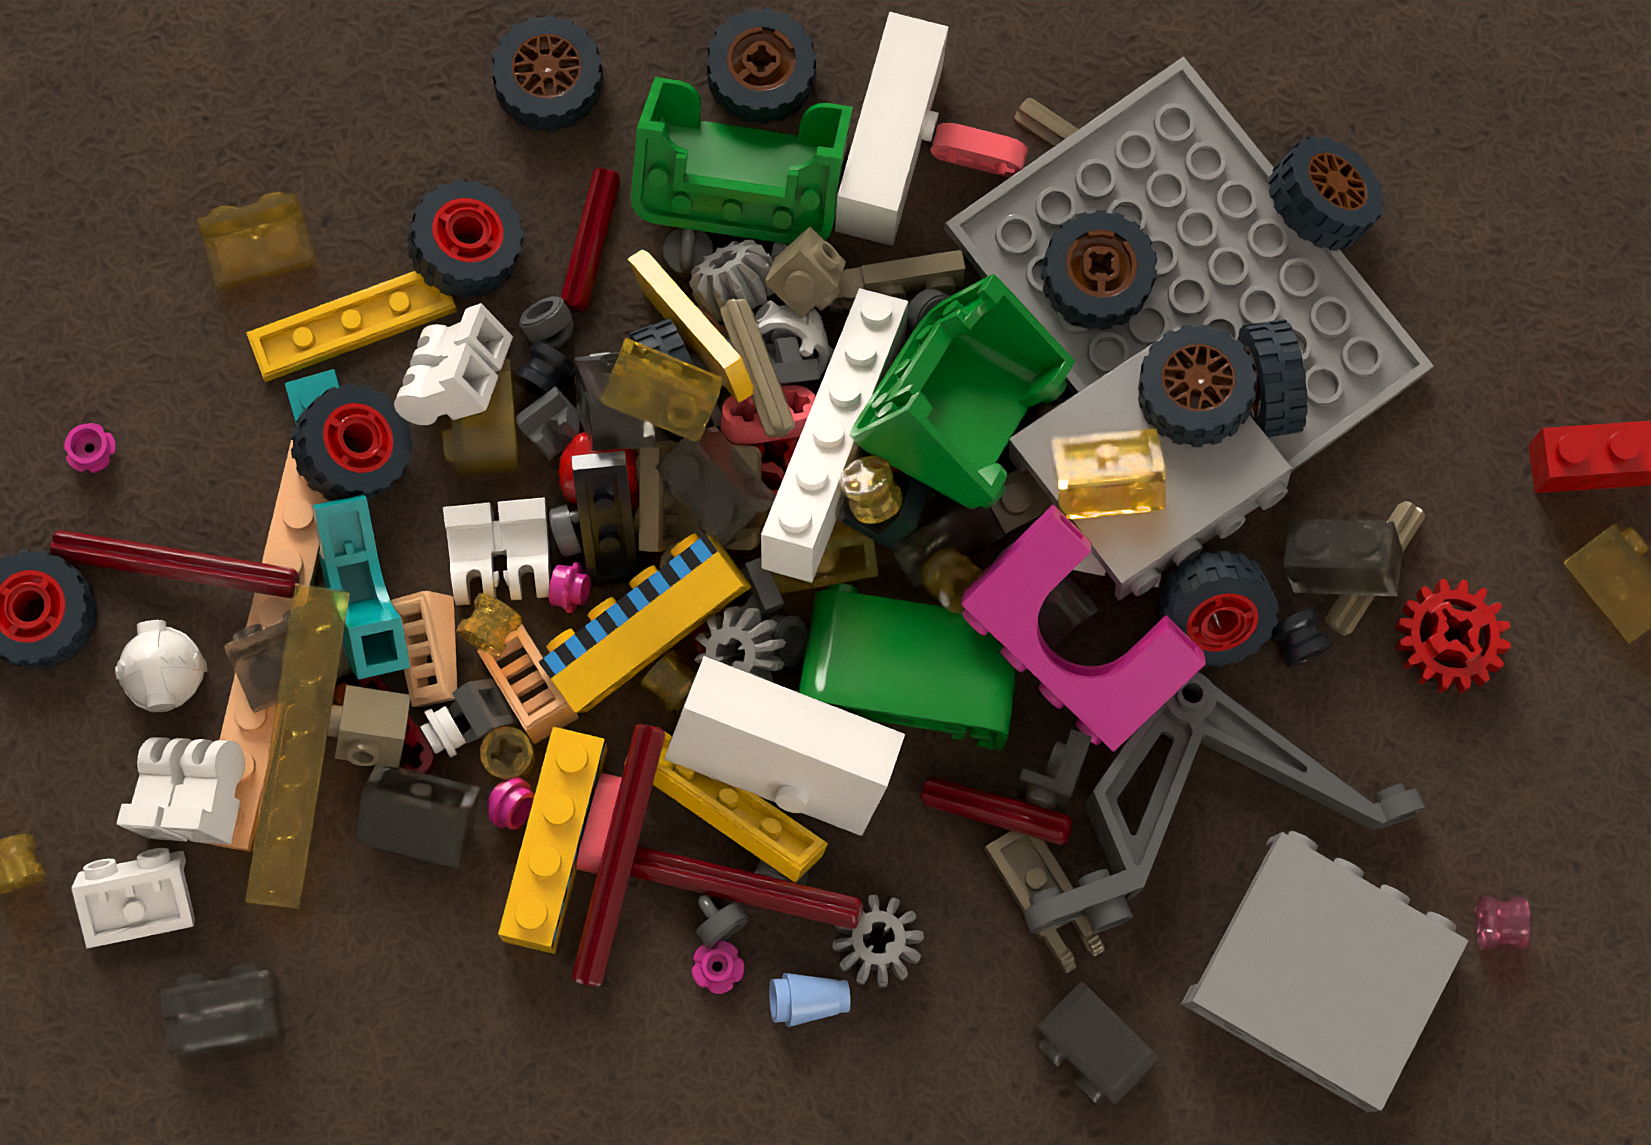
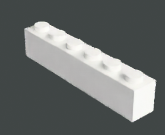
[761,288,908,583]

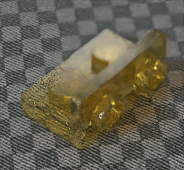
[196,192,317,291]
[601,337,723,442]
[1051,428,1166,519]
[1563,523,1651,644]

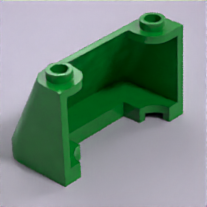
[631,77,853,244]
[849,274,1075,509]
[798,583,1016,751]

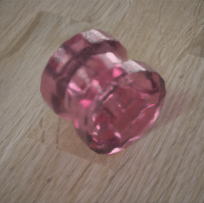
[1476,896,1531,950]

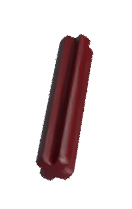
[561,168,620,312]
[921,776,1073,845]

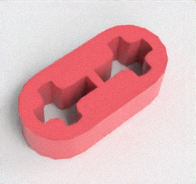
[930,123,1028,178]
[720,385,816,445]
[576,773,622,874]

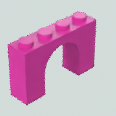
[961,505,1206,752]

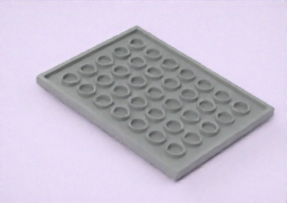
[944,56,1434,473]

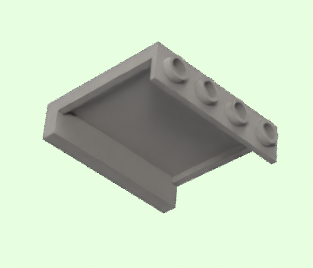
[1009,327,1292,601]
[1181,831,1469,1112]

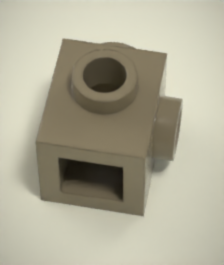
[765,227,846,318]
[327,685,411,768]

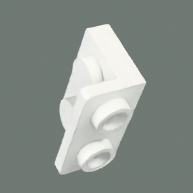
[72,848,195,949]

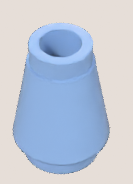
[769,973,850,1027]

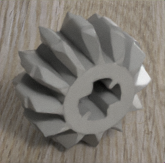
[689,240,774,321]
[694,606,787,683]
[832,895,924,987]

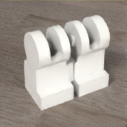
[394,303,513,425]
[443,497,551,606]
[116,737,245,844]

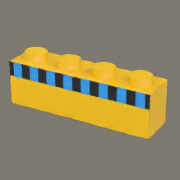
[539,533,752,713]
[498,727,608,954]

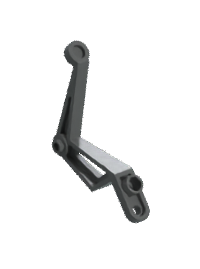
[1023,672,1426,934]

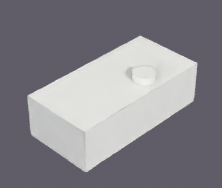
[835,12,948,246]
[664,656,905,836]

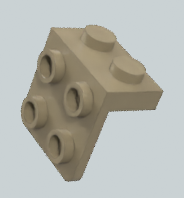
[634,440,761,552]

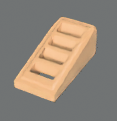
[391,591,457,707]
[477,624,578,744]

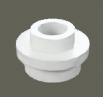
[420,706,466,758]

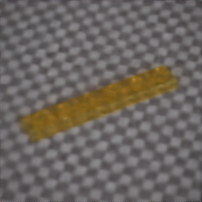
[245,583,350,909]

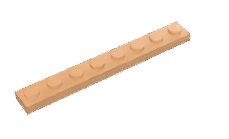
[200,440,333,852]

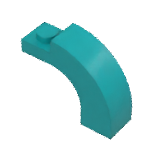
[312,495,411,680]

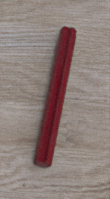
[50,530,300,598]
[571,724,665,987]
[630,846,863,929]

